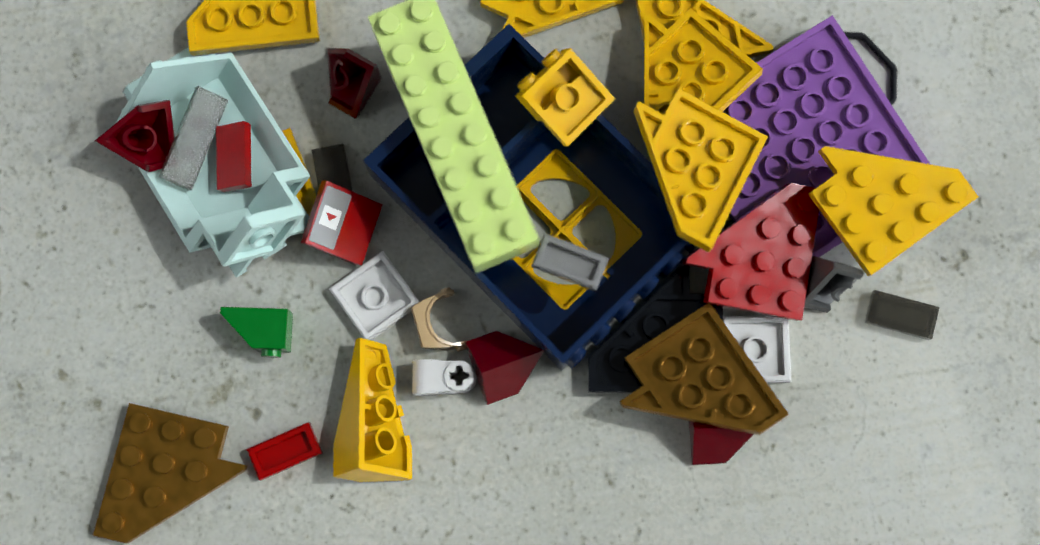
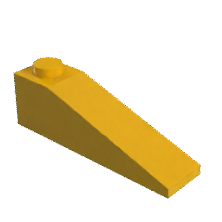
[333,338,412,482]

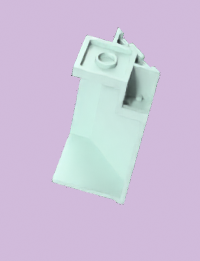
[116,47,310,278]

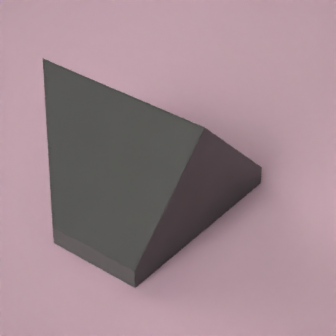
[804,256,865,313]

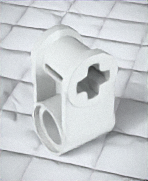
[412,359,477,396]

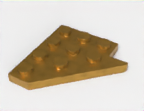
[620,303,789,435]
[93,403,248,543]

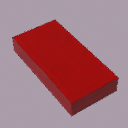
[216,121,252,192]
[247,422,323,481]

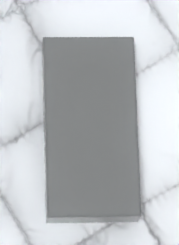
[532,233,609,292]

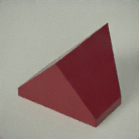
[327,48,382,119]
[95,100,178,172]
[465,331,545,405]
[689,421,754,465]

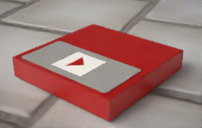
[300,180,383,266]

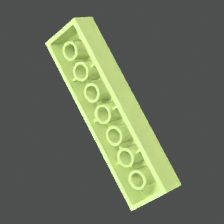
[368,0,539,273]

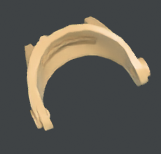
[411,287,467,352]

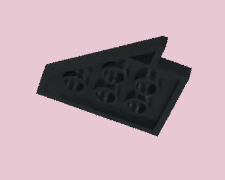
[588,265,723,393]

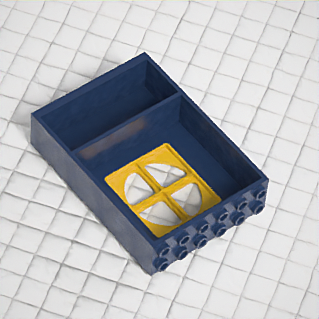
[363,24,697,371]

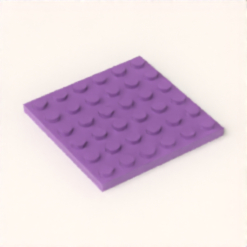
[723,15,930,257]

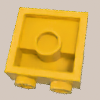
[515,48,615,146]

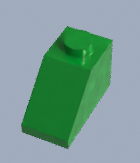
[220,307,293,358]

